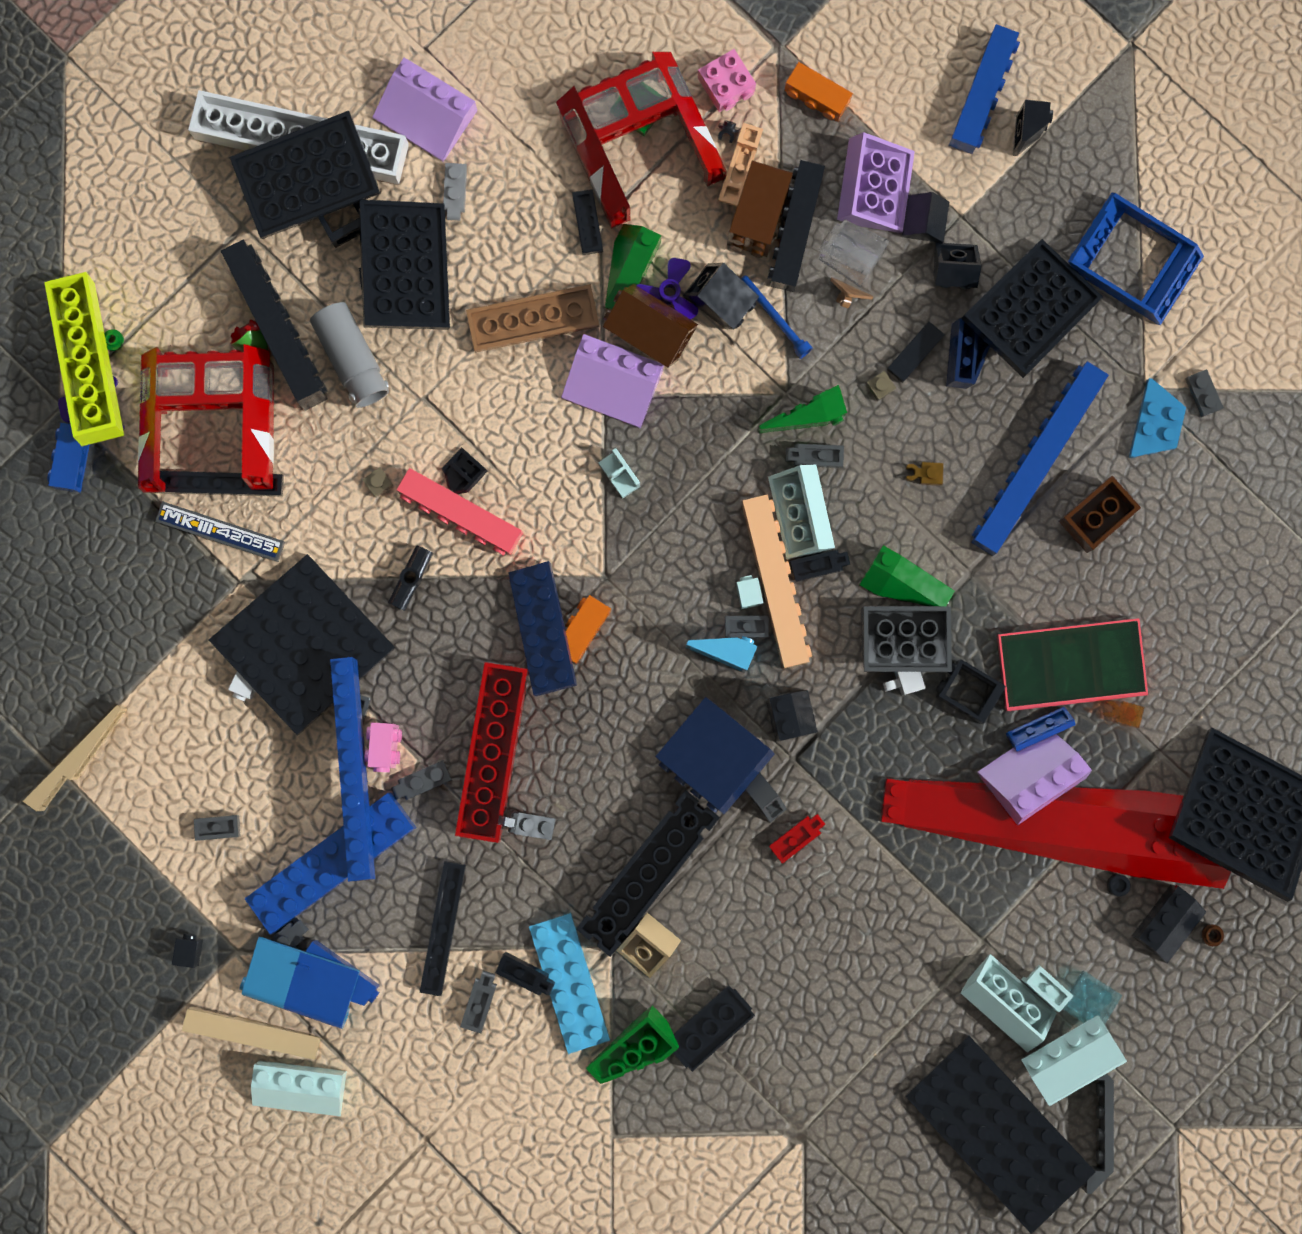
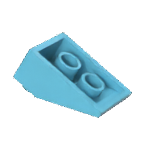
[685,636,757,673]

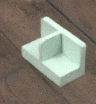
[598,448,640,499]
[1021,965,1073,1012]

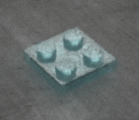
[1063,971,1122,1024]

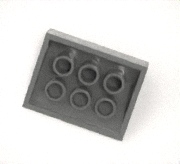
[861,606,952,672]

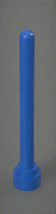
[741,275,813,359]

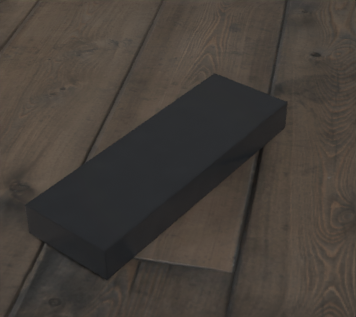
[887,321,945,383]

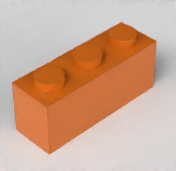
[784,62,853,122]
[565,595,612,665]

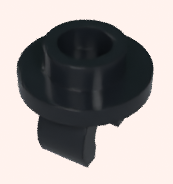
[718,120,739,143]

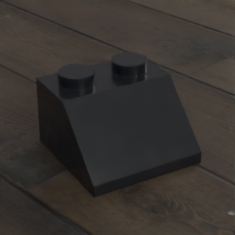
[1013,100,1053,156]
[933,242,982,289]

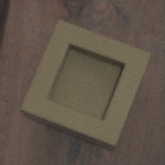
[866,371,896,401]
[363,467,393,498]

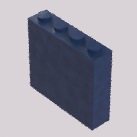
[655,697,775,814]

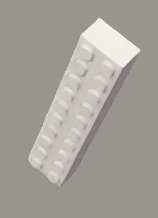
[188,90,409,184]

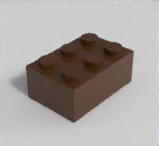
[1058,476,1141,553]

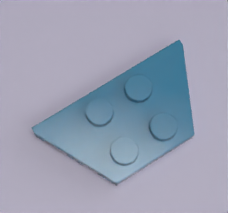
[1129,378,1186,458]

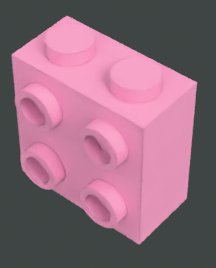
[698,49,756,112]
[365,723,402,772]

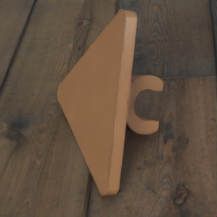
[830,277,873,308]

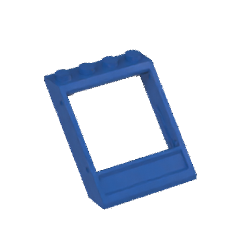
[1068,192,1204,325]

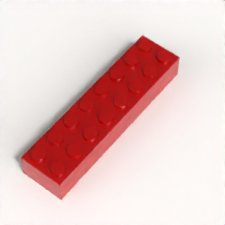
[455,662,529,843]

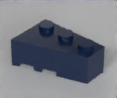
[946,318,991,389]

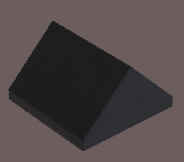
[902,192,950,243]

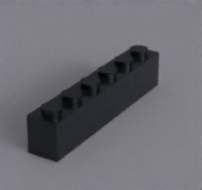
[767,160,825,292]

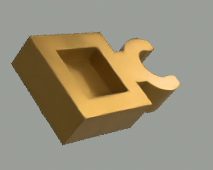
[905,462,944,486]

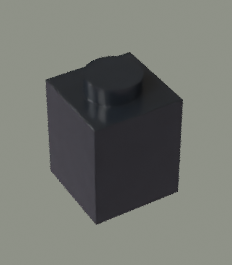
[172,933,203,968]

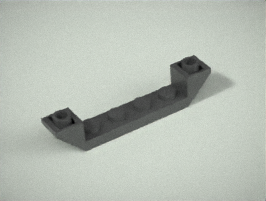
[1081,1074,1114,1194]

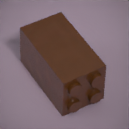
[727,160,793,258]
[603,284,699,368]

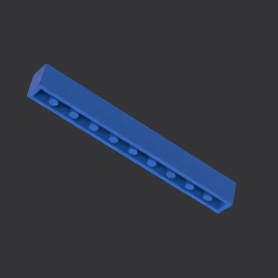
[971,361,1109,556]
[330,657,375,882]

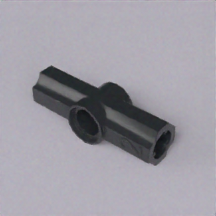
[388,545,434,611]

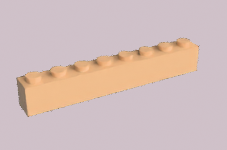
[741,494,812,669]

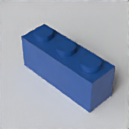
[47,422,90,493]

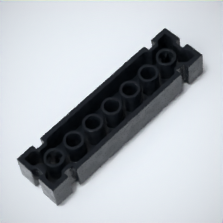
[576,790,720,957]

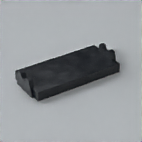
[673,984,755,1072]

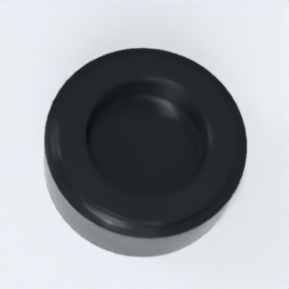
[1107,874,1131,896]

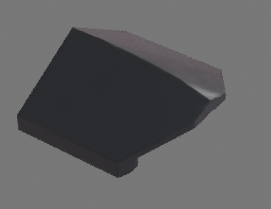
[442,447,488,494]

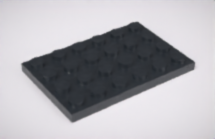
[229,110,381,239]
[359,199,450,330]
[961,239,1103,378]

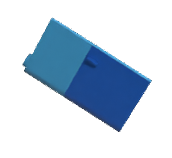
[239,936,360,1029]

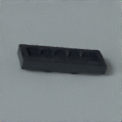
[572,189,603,256]

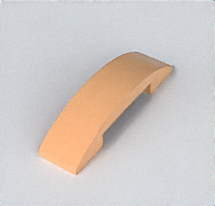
[718,123,763,207]

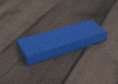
[1006,707,1076,751]

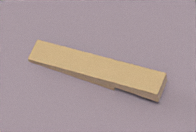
[23,705,128,811]
[181,1007,321,1060]

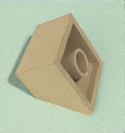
[616,913,681,978]

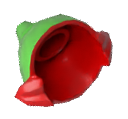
[230,319,268,352]

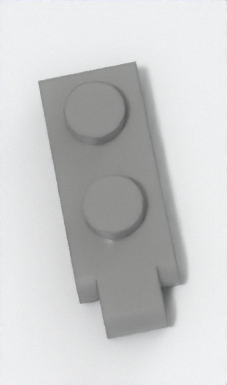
[443,163,467,221]

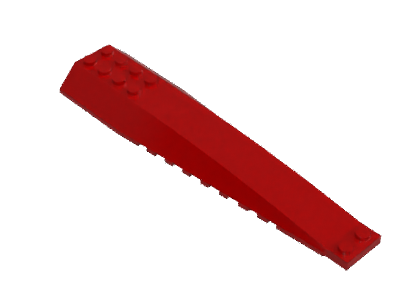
[880,779,1231,889]

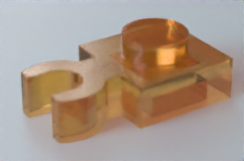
[1102,701,1145,728]

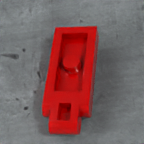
[769,814,825,864]

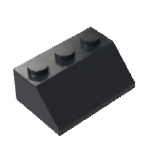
[1132,884,1206,964]

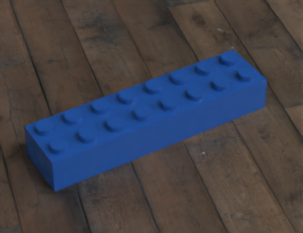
[245,793,417,934]

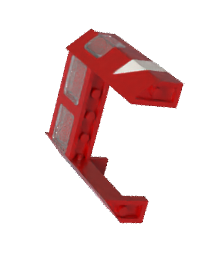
[556,52,727,229]
[138,344,274,493]

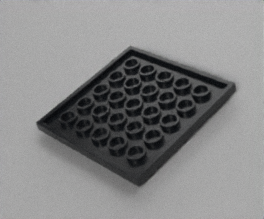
[209,554,395,736]
[1168,727,1302,902]

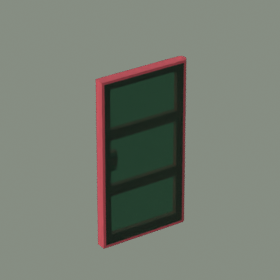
[997,618,1148,712]

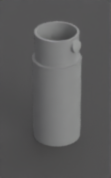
[310,302,389,408]

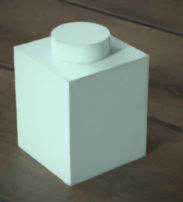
[736,575,763,609]

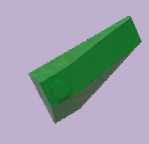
[605,224,662,309]
[757,385,847,433]
[859,545,955,606]
[586,1005,679,1084]

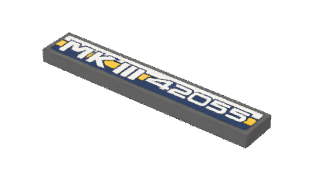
[155,501,285,562]

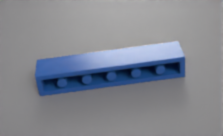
[949,24,1020,154]

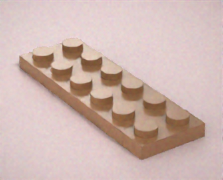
[466,284,600,353]

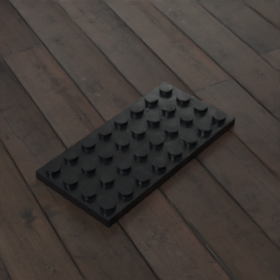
[905,1035,1096,1234]

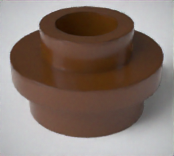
[1201,924,1224,947]

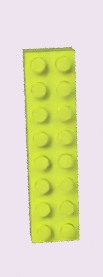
[44,272,124,446]

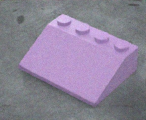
[373,57,477,162]
[837,132,915,233]
[561,334,664,428]
[977,734,1092,825]

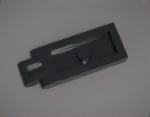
[790,550,850,583]
[495,952,555,995]

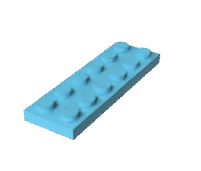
[529,913,610,1054]

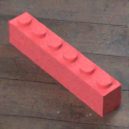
[397,468,523,556]

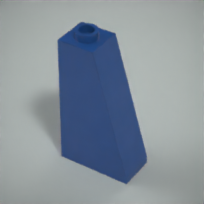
[305,940,380,1006]

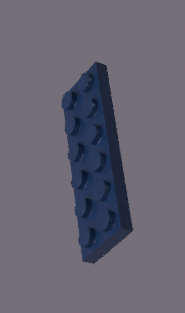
[508,561,577,697]

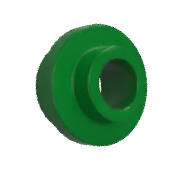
[105,329,124,351]

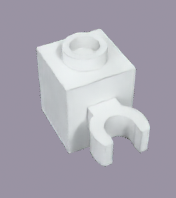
[228,671,257,701]
[883,672,925,696]

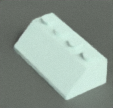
[768,465,835,559]
[961,954,1057,1053]
[1021,1015,1127,1106]
[251,1060,347,1116]

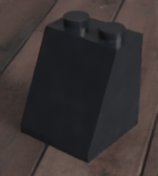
[683,263,759,330]
[766,690,818,742]

